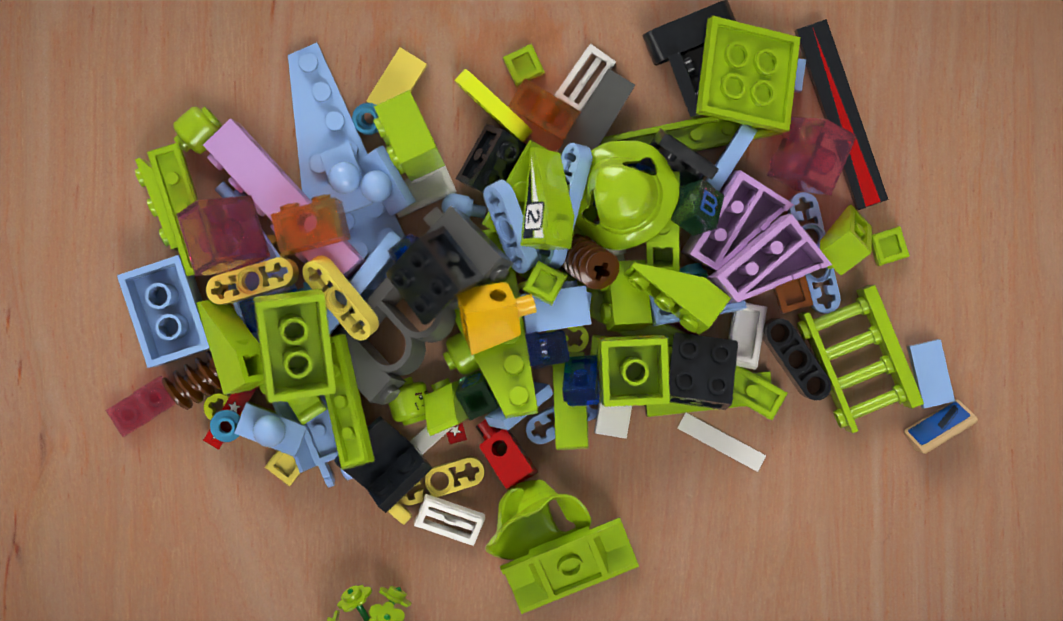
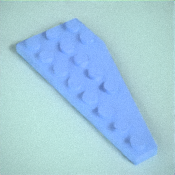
[288,42,410,301]

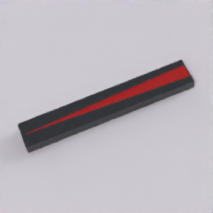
[794,19,889,210]

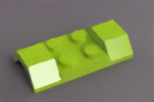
[500,517,640,614]

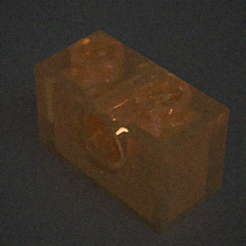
[508,78,581,142]
[271,194,351,256]

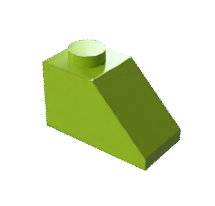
[820,205,872,276]
[424,378,476,436]

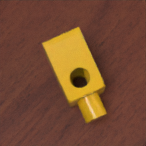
[457,282,536,355]

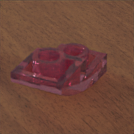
[105,376,176,438]

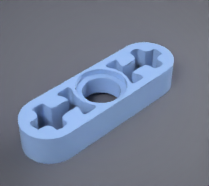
[693,124,757,209]
[483,180,539,274]

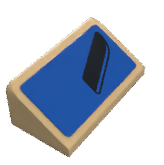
[904,399,978,454]

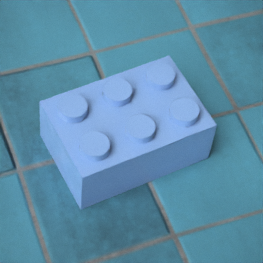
[117,255,210,368]

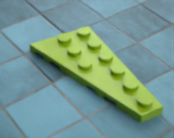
[414,229,538,418]

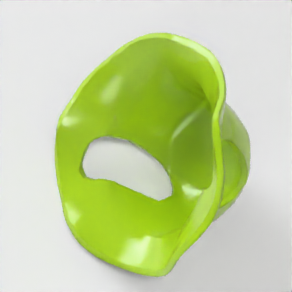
[575,141,679,250]
[485,480,592,560]

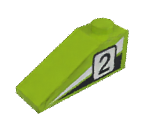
[521,147,574,250]

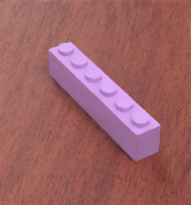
[203,118,366,286]

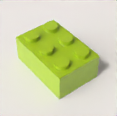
[253,289,336,403]

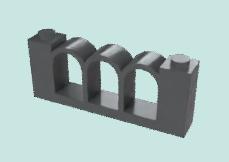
[335,206,514,405]

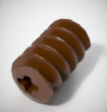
[560,234,620,290]
[162,351,222,410]

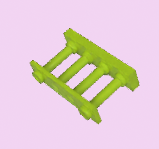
[797,285,924,433]

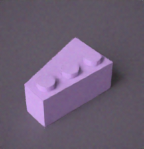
[681,170,794,271]
[707,214,832,303]

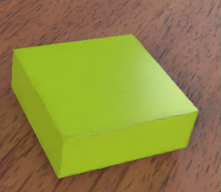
[503,44,545,88]
[872,226,910,266]
[523,261,567,306]

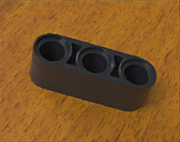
[642,0,736,66]
[762,318,831,401]

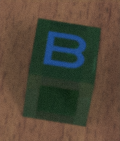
[671,179,725,236]
[455,370,499,421]

